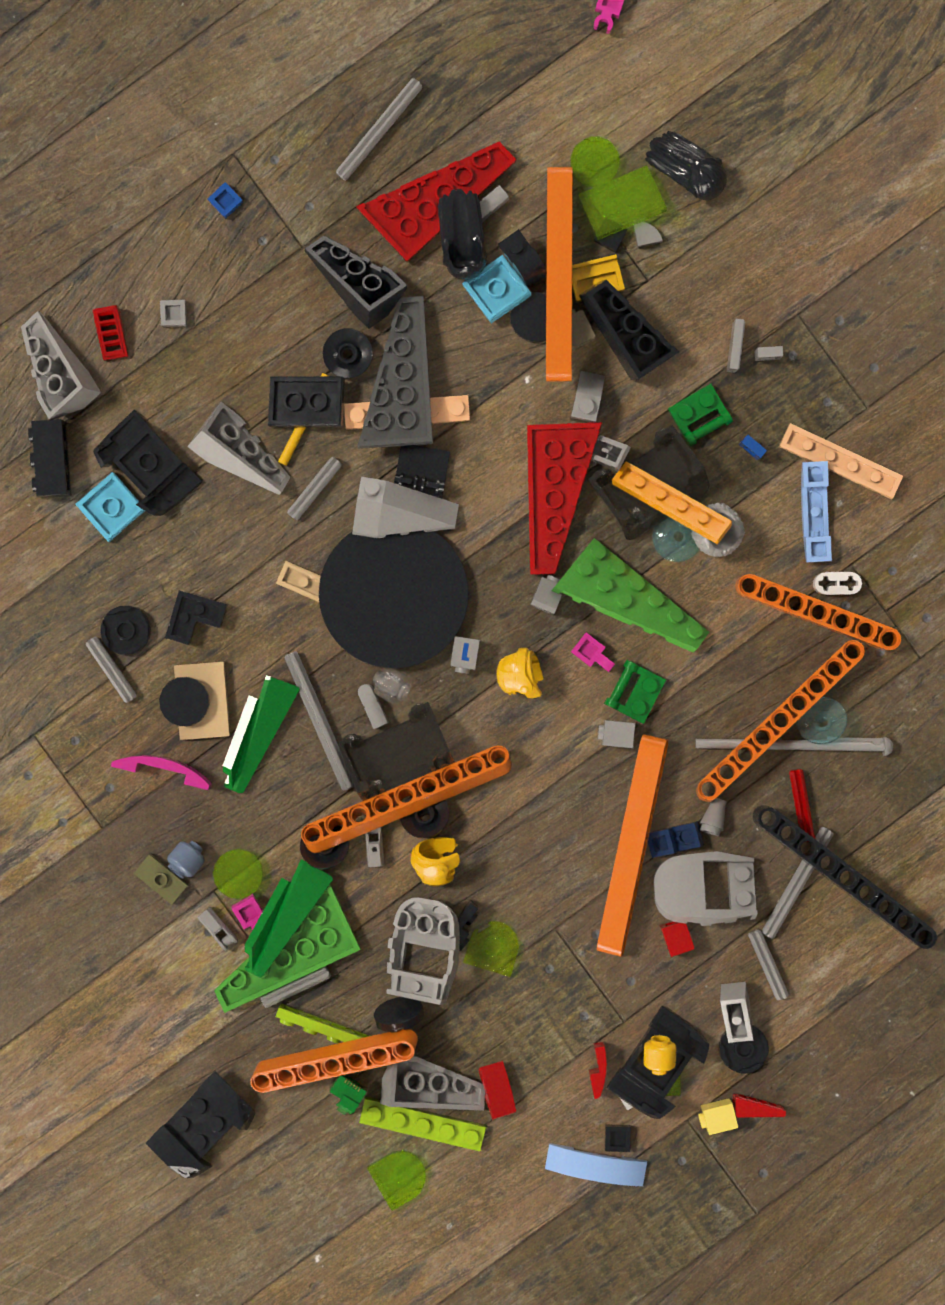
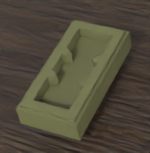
[133,853,189,905]

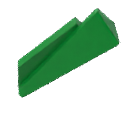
[223,675,300,793]
[245,859,333,978]

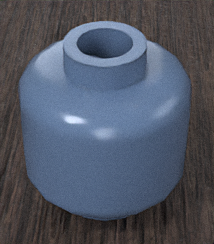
[167,841,205,879]

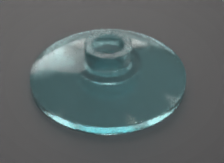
[652,515,699,562]
[797,697,847,744]

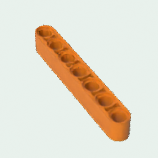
[735,574,901,650]
[250,1029,418,1093]

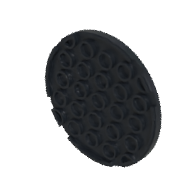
[319,530,468,669]

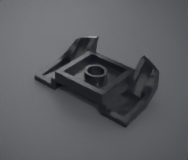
[93,410,202,516]
[606,1006,710,1119]
[146,1071,255,1178]

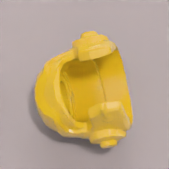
[496,648,544,698]
[410,837,460,887]

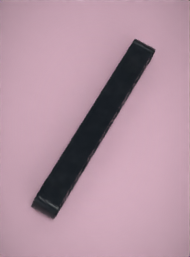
[753,805,937,949]

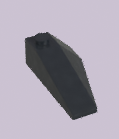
[305,236,407,329]

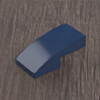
[648,821,704,858]

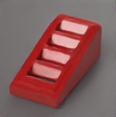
[93,305,129,361]
[733,1093,786,1118]

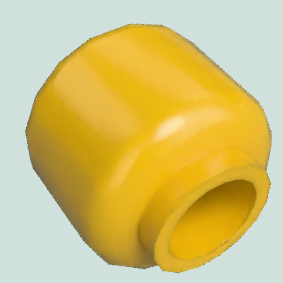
[643,1035,676,1075]

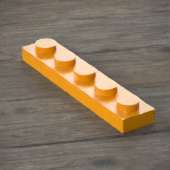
[612,461,732,544]

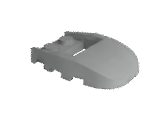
[654,851,758,926]
[387,897,460,1005]

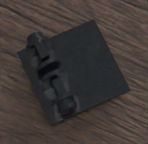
[394,445,450,499]

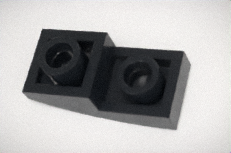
[458,900,478,951]

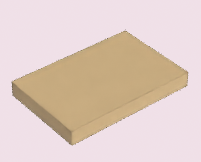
[174,662,230,740]

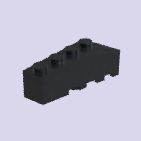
[579,280,680,380]

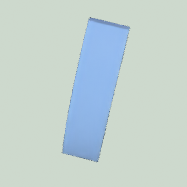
[801,461,832,562]
[545,1143,647,1186]

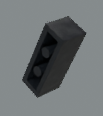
[28,419,71,498]

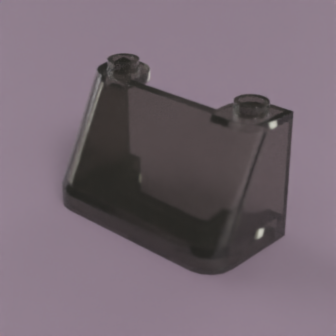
[588,425,710,540]
[337,702,455,801]

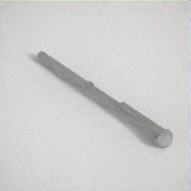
[695,737,893,756]

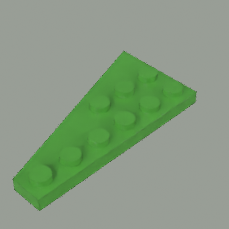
[551,538,709,652]

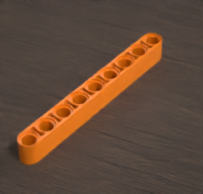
[546,167,573,382]
[696,640,865,802]
[597,734,668,957]
[301,745,512,853]

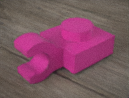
[571,632,615,672]

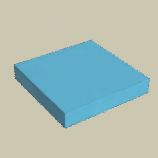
[462,255,532,324]
[75,472,145,542]

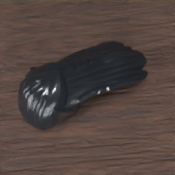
[645,131,727,201]
[438,189,488,280]

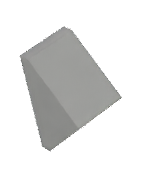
[591,435,631,473]

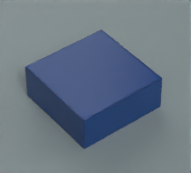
[208,182,243,219]
[738,435,767,460]

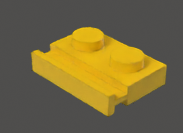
[572,254,625,303]

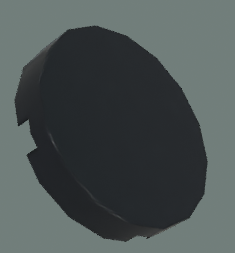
[510,292,546,343]
[100,606,151,655]
[159,677,210,726]
[373,997,424,1032]
[718,1025,769,1074]

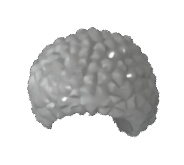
[691,503,745,557]

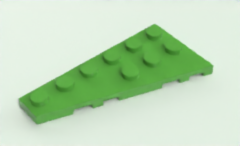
[214,884,361,1013]

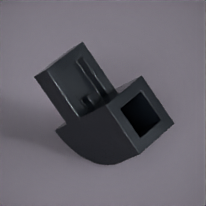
[498,229,547,289]

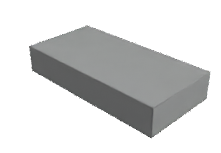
[727,319,745,373]

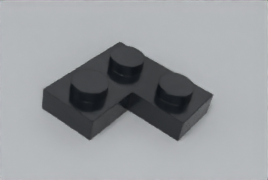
[165,590,228,645]

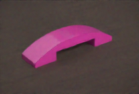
[111,755,212,790]

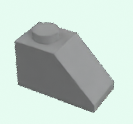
[570,371,605,423]
[530,575,562,615]
[720,982,753,1043]

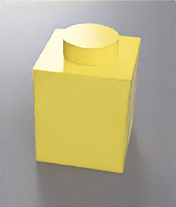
[698,1098,738,1135]

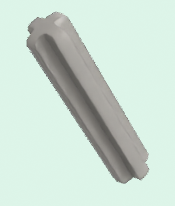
[287,457,342,520]
[86,637,136,703]
[748,929,789,1000]
[260,966,331,1008]

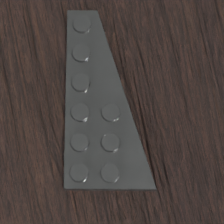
[357,296,433,449]

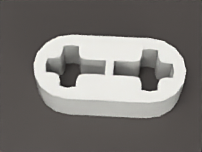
[813,572,862,595]

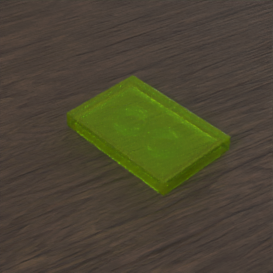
[578,165,667,240]

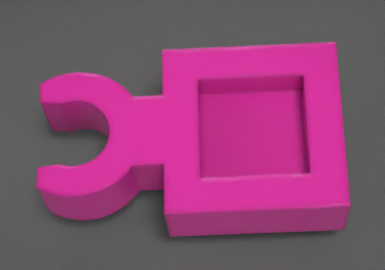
[594,0,624,34]
[231,894,263,932]

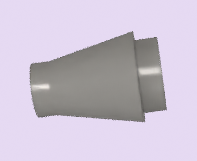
[699,798,727,836]

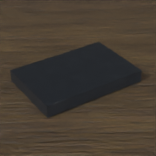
[268,376,345,427]

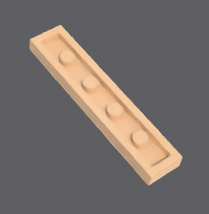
[344,395,470,430]
[779,423,903,499]

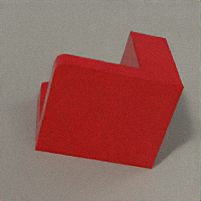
[659,921,694,957]

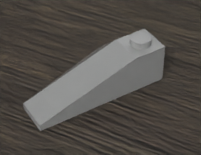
[21,311,101,420]
[188,402,291,495]
[352,477,459,538]
[380,1056,485,1111]

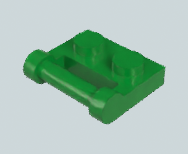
[667,384,733,447]
[604,659,666,724]

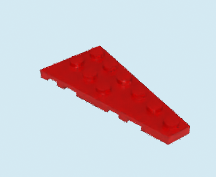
[356,141,516,263]
[527,422,602,575]

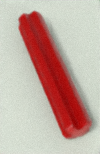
[789,769,815,843]

